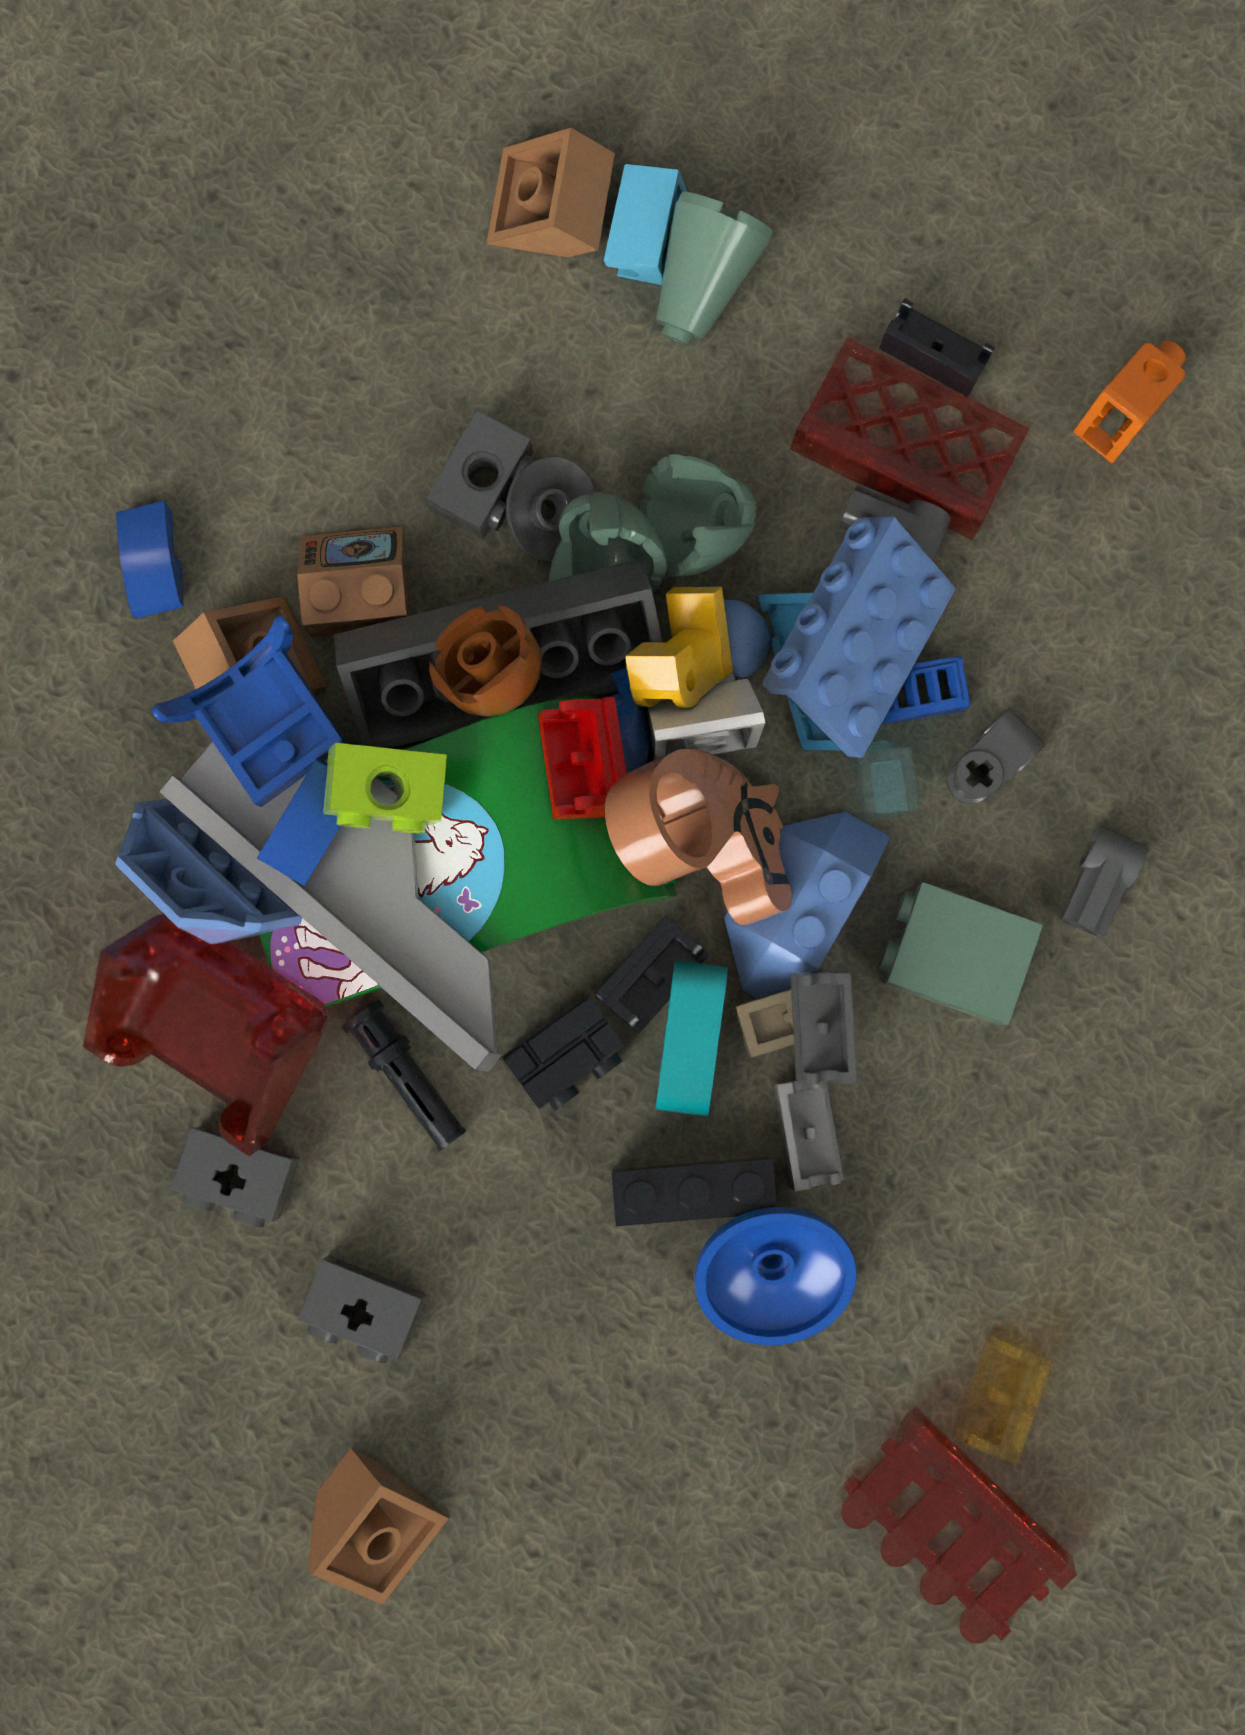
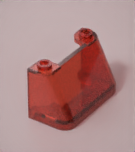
[83,914,328,1157]

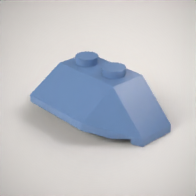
[115,799,302,944]
[724,811,891,999]

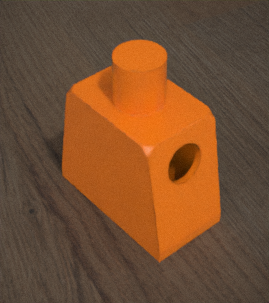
[1073,340,1186,464]

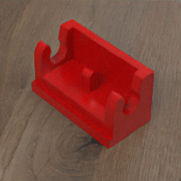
[538,697,626,820]

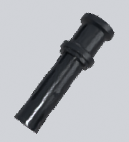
[342,1000,466,1151]

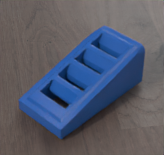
[881,656,970,725]

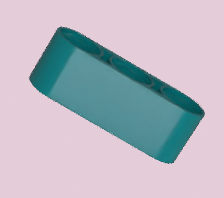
[655,960,728,1117]

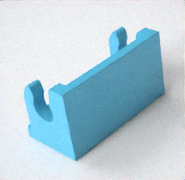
[604,164,687,285]

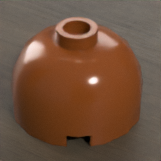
[429,605,541,717]

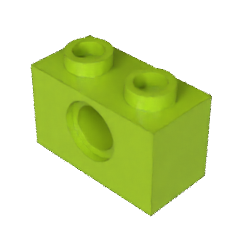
[323,743,447,833]

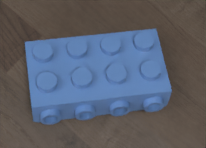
[763,517,956,758]

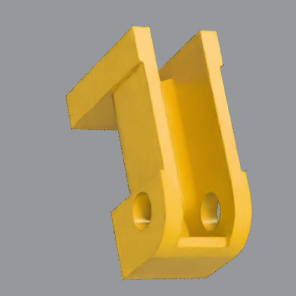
[625,587,734,708]

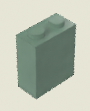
[878,882,1043,1026]

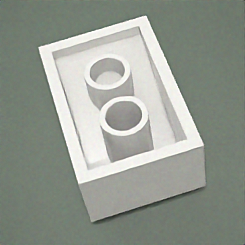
[645,674,765,760]

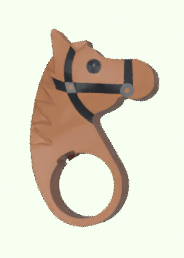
[605,749,792,926]

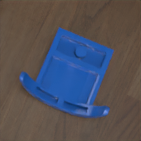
[151,615,348,807]

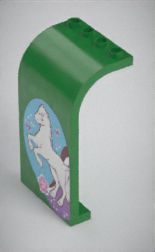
[260,696,678,1021]

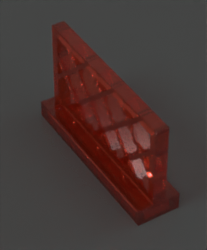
[790,338,1030,540]

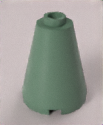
[655,191,773,346]

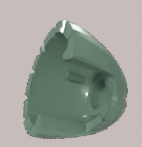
[640,454,757,577]
[549,492,666,592]

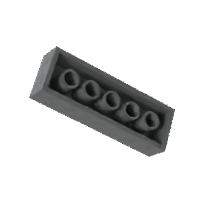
[334,559,662,748]

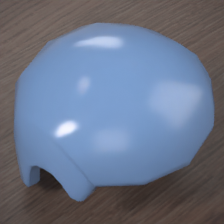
[724,600,772,678]

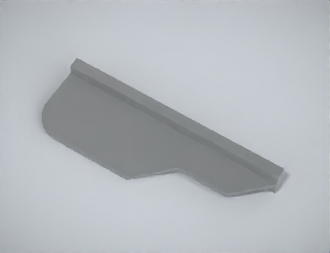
[159,741,502,1072]

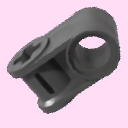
[947,708,1046,804]

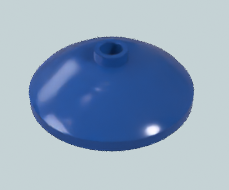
[694,1207,856,1345]

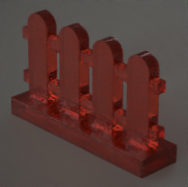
[841,1406,1077,1644]

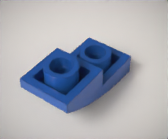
[116,501,184,619]
[610,668,650,773]
[257,757,340,886]

